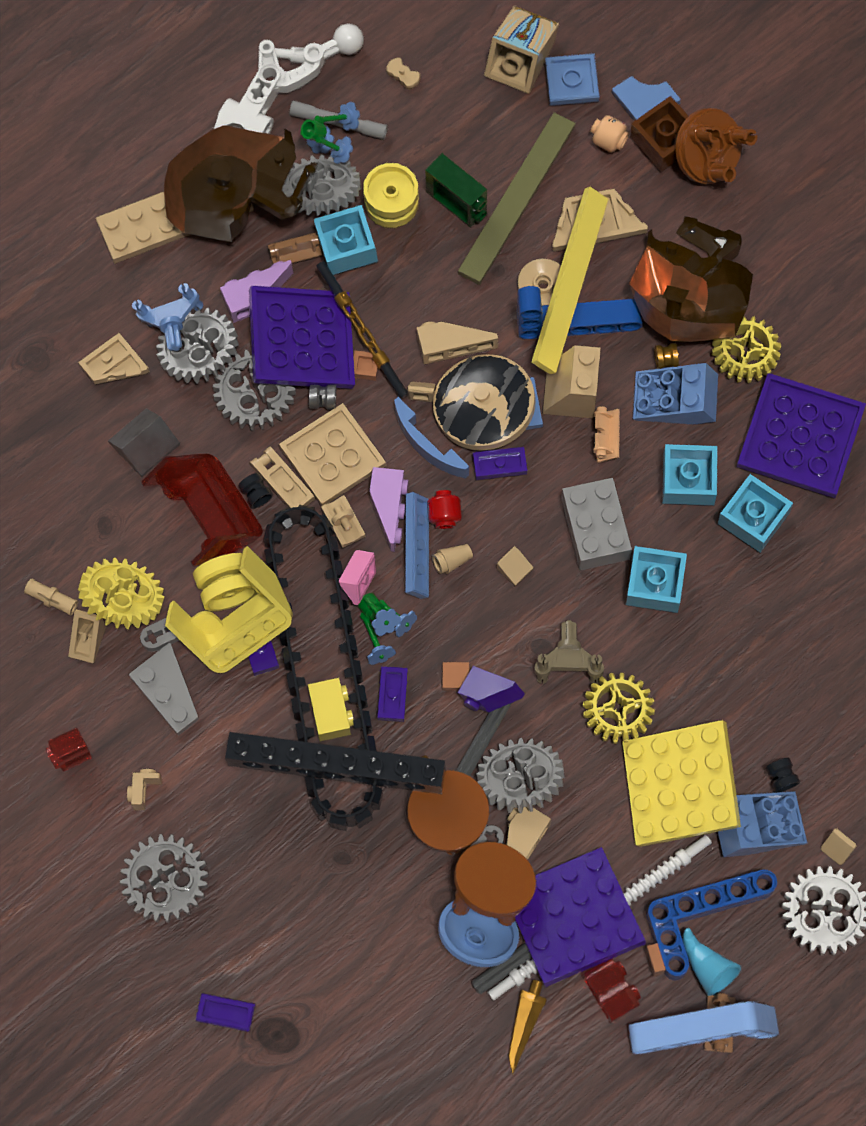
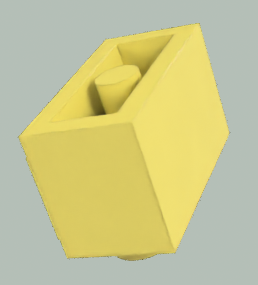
[308,678,354,741]

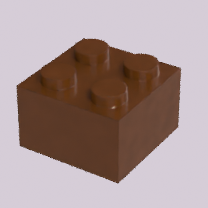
[630,96,688,172]

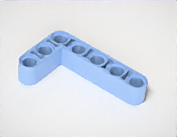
[628,1002,779,1054]

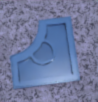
[612,76,681,121]

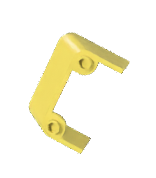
[165,546,293,673]

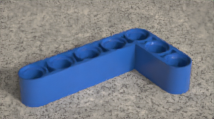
[517,286,642,339]
[647,870,777,981]

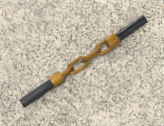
[316,261,408,399]

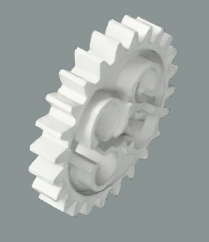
[781,866,866,955]

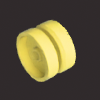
[364,163,419,228]
[193,553,257,611]

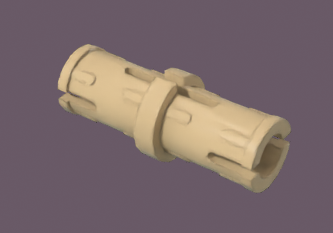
[24,578,78,616]

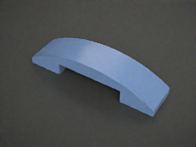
[394,397,469,478]

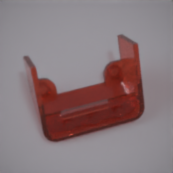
[141,453,263,566]

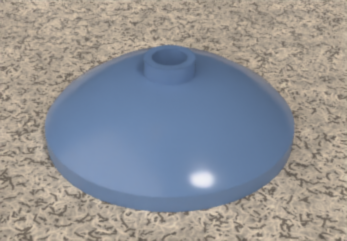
[438,901,519,967]

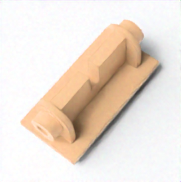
[593,407,620,463]

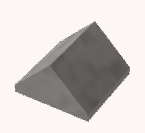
[108,408,180,477]

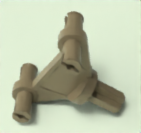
[534,620,604,684]

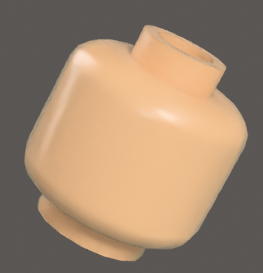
[590,115,629,153]

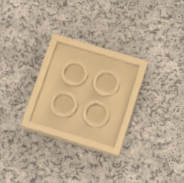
[279,403,386,506]

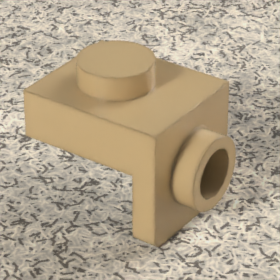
[127,769,162,810]

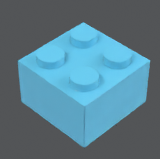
[314,205,378,275]
[662,444,717,505]
[718,474,793,553]
[626,546,687,613]

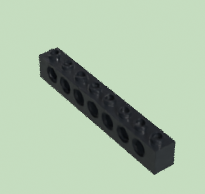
[225,732,446,794]

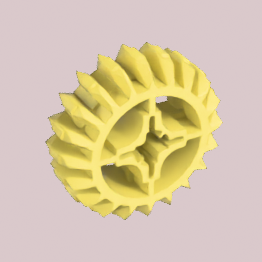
[712,316,781,383]
[583,672,655,744]

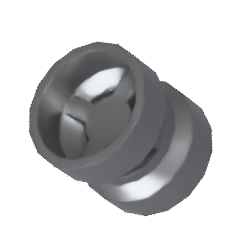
[309,385,337,410]

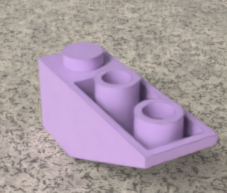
[220,260,293,323]
[370,467,409,552]

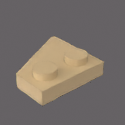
[78,333,149,384]

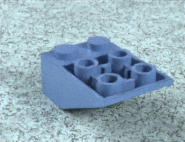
[633,363,718,424]
[718,792,807,857]

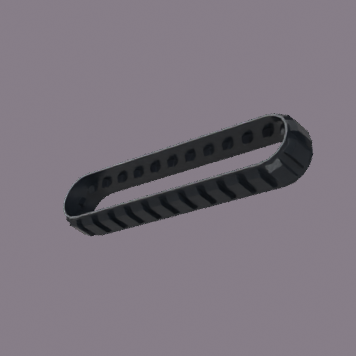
[264,504,383,831]

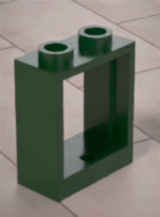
[425,153,488,228]

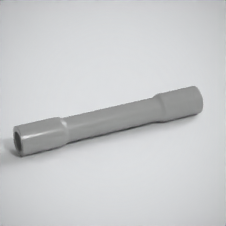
[289,101,388,140]

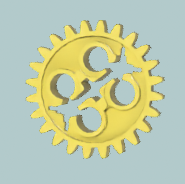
[78,558,164,629]

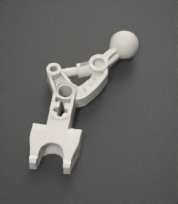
[214,23,364,134]

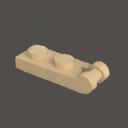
[249,447,315,509]

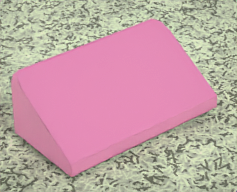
[339,550,376,605]

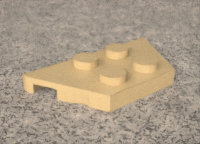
[553,189,648,252]

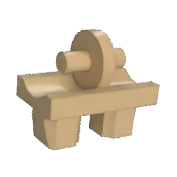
[321,495,366,548]

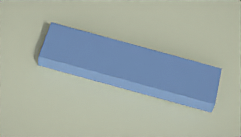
[405,492,429,599]

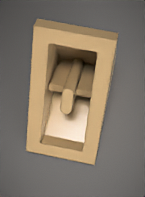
[68,609,106,663]

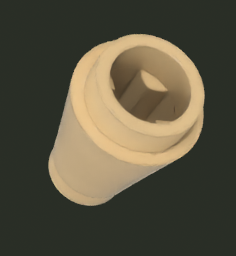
[432,544,473,574]

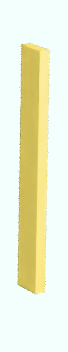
[531,187,608,374]

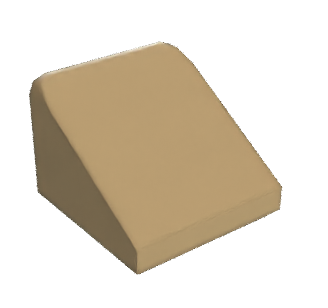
[408,382,436,402]
[497,546,533,586]
[821,829,856,865]

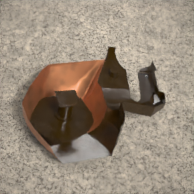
[164,125,318,242]
[629,216,753,342]

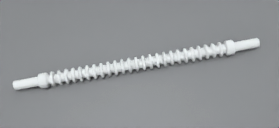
[487,835,712,1001]

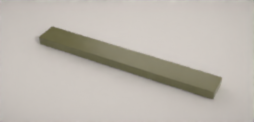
[458,113,575,285]

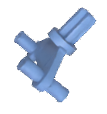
[132,283,203,351]

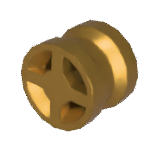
[655,343,679,369]

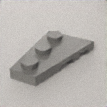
[129,642,199,736]

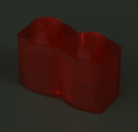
[45,727,92,772]
[582,958,641,1024]

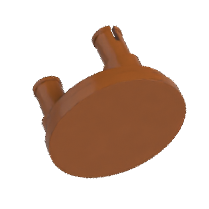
[676,108,758,184]
[408,770,489,855]
[452,842,536,926]

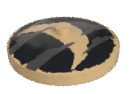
[433,355,536,450]

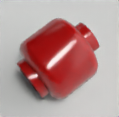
[427,490,462,529]

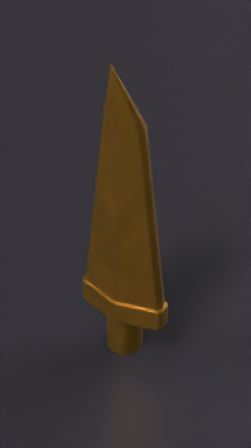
[508,980,547,1074]

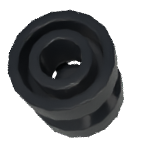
[238,473,273,509]
[765,757,800,793]

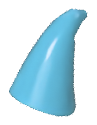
[683,928,741,996]

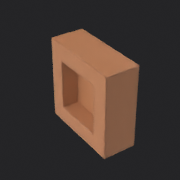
[354,351,378,381]
[442,662,469,691]
[646,943,666,977]

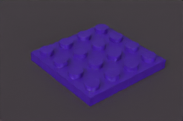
[249,285,355,389]
[737,373,866,498]
[515,847,646,987]

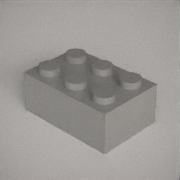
[561,478,632,571]

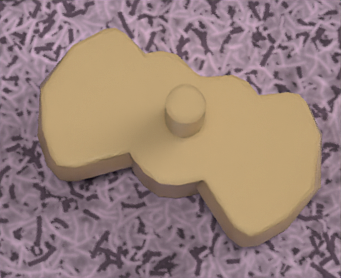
[387,58,420,89]

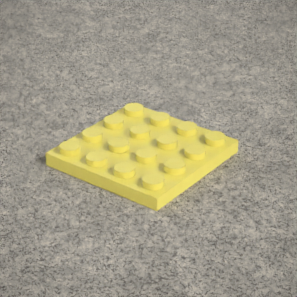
[623,720,741,847]

